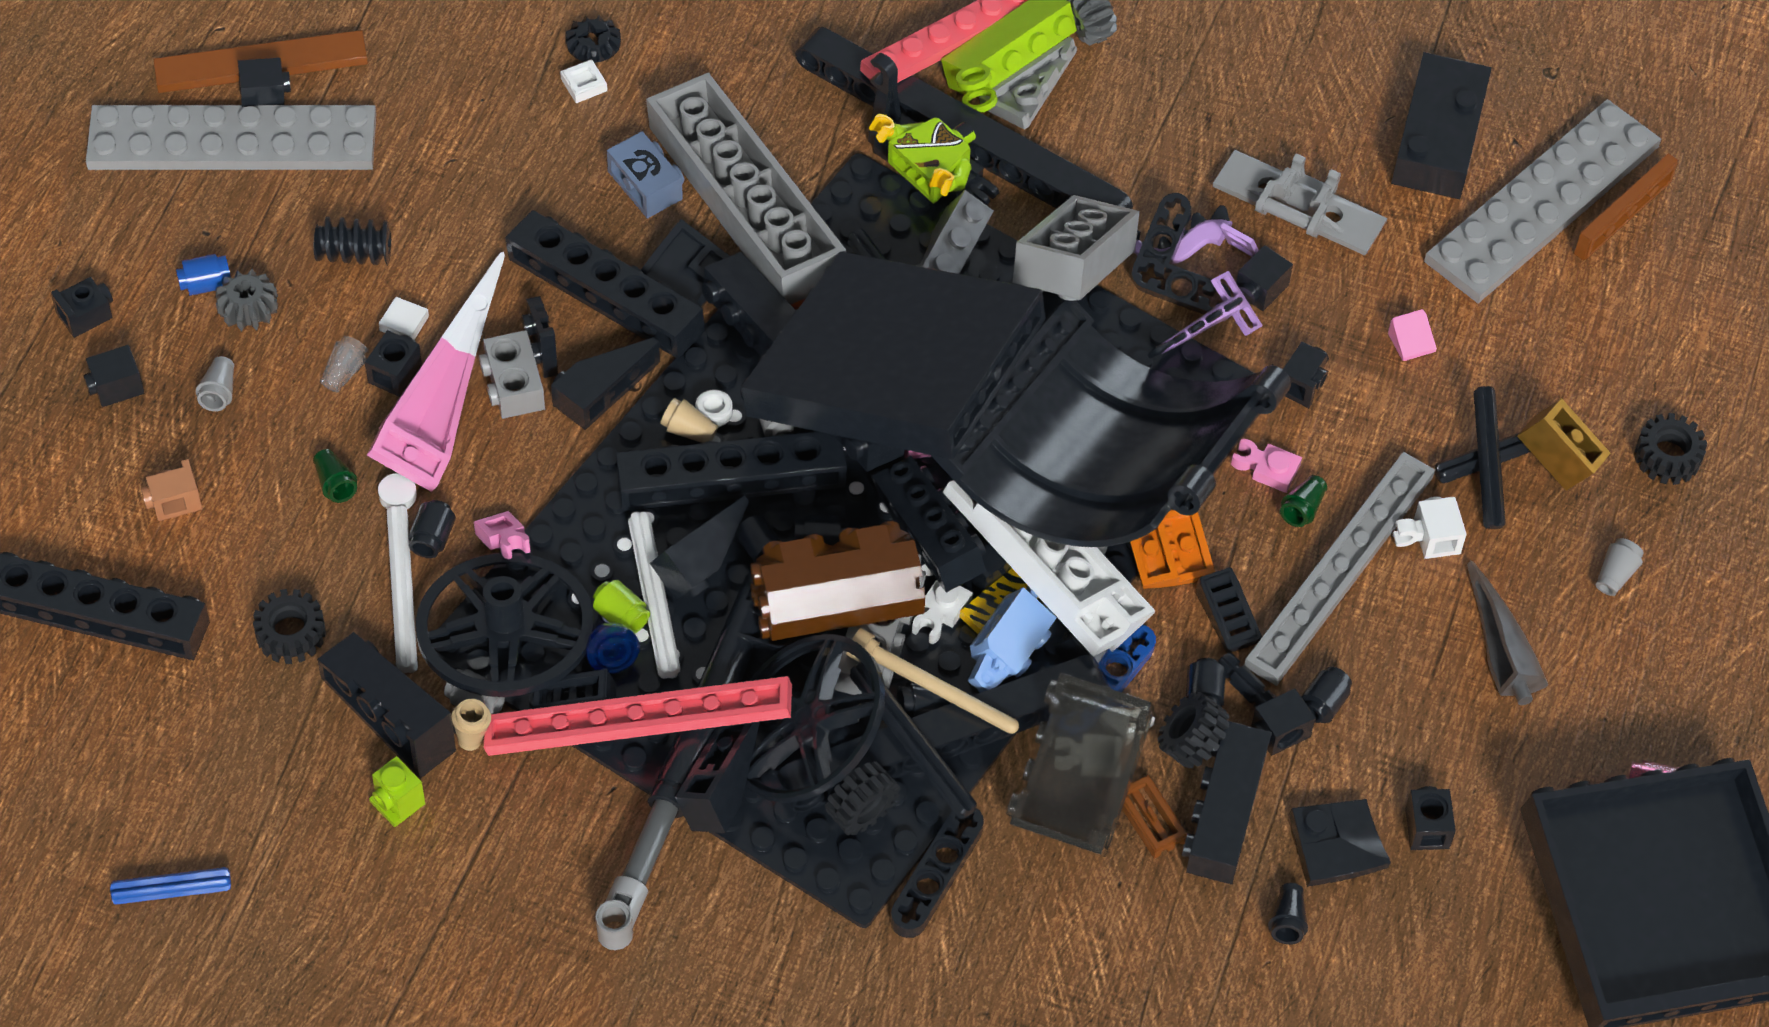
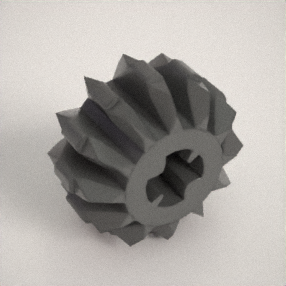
[1067,0,1117,46]
[216,269,278,332]

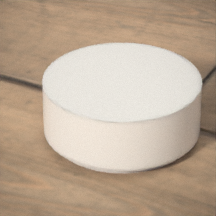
[695,390,733,427]
[378,473,417,509]

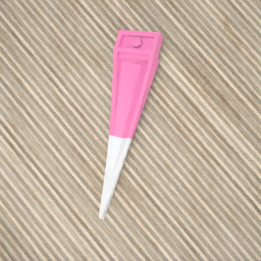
[367,252,505,492]

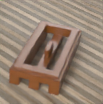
[1114,775,1187,859]

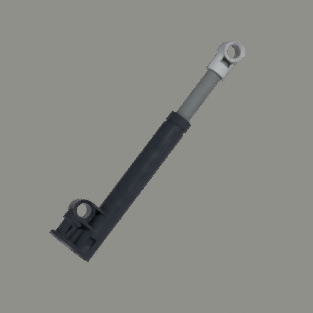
[595,573,800,950]

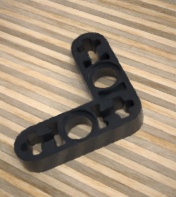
[1132,193,1231,315]

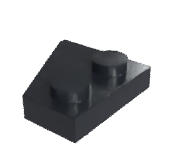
[521,296,558,378]

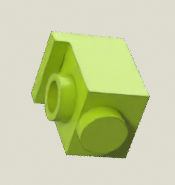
[369,756,425,828]

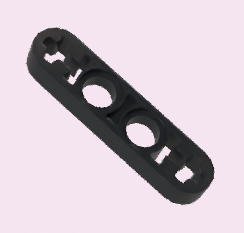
[891,808,984,938]

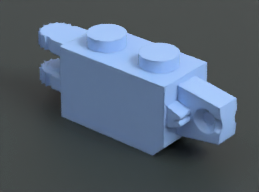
[968,586,1057,693]

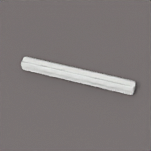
[387,505,418,673]
[628,511,681,679]

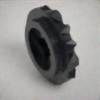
[566,15,621,63]

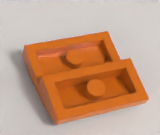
[1130,510,1215,589]

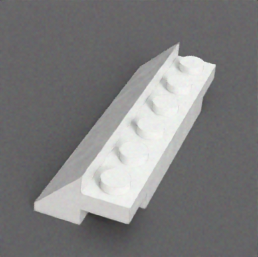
[943,480,1155,657]

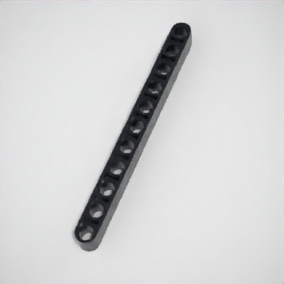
[795,27,1133,209]

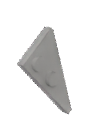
[979,37,1077,130]

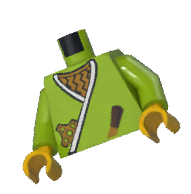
[869,114,976,204]

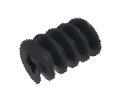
[314,216,392,266]

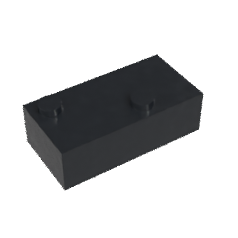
[1391,52,1492,200]

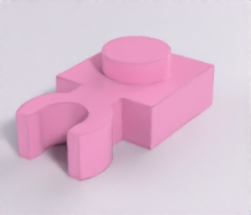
[1231,439,1302,493]
[474,511,530,559]

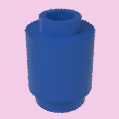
[176,254,231,296]

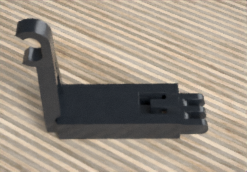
[868,53,999,205]

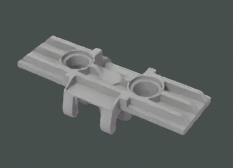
[1212,150,1387,256]

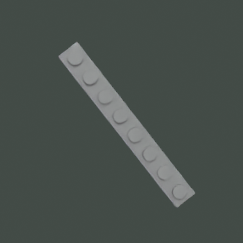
[1244,451,1435,686]

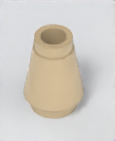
[660,398,719,443]
[452,699,491,751]

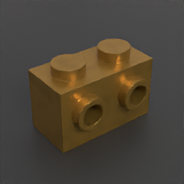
[1517,398,1611,491]

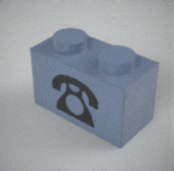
[607,131,684,219]

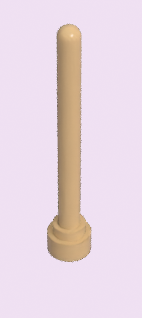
[846,628,1019,734]

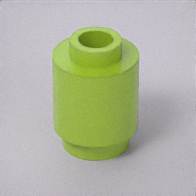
[593,580,650,635]

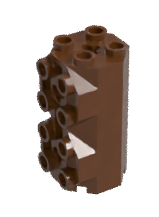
[750,521,925,641]

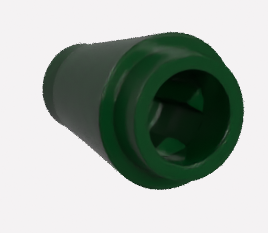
[313,449,358,503]
[1280,475,1327,527]

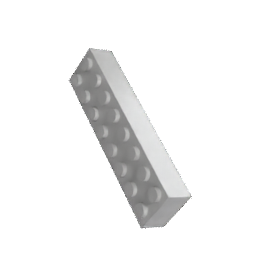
[646,72,846,305]

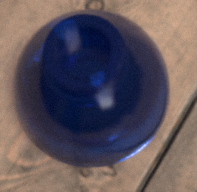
[586,622,640,674]

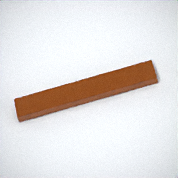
[153,30,368,93]

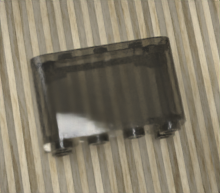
[1006,672,1154,857]

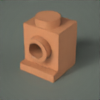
[141,459,202,522]

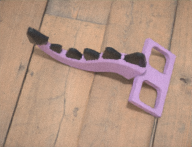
[1134,205,1259,264]
[1148,271,1263,358]

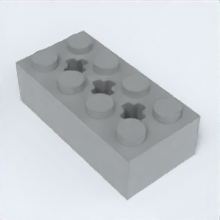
[1013,195,1140,301]

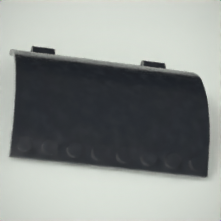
[931,299,1291,547]

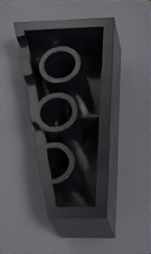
[317,632,456,779]

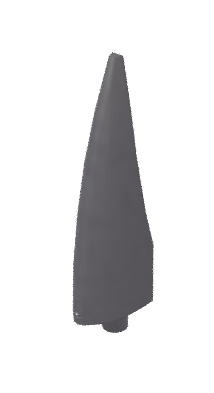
[1467,560,1548,705]

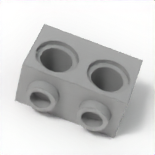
[479,330,545,419]

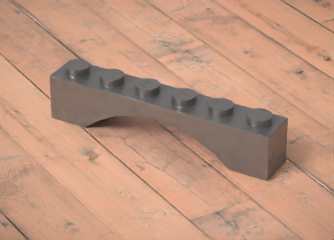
[919,190,994,274]

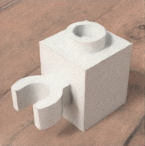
[1393,497,1467,559]

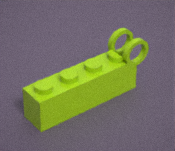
[941,0,1077,113]

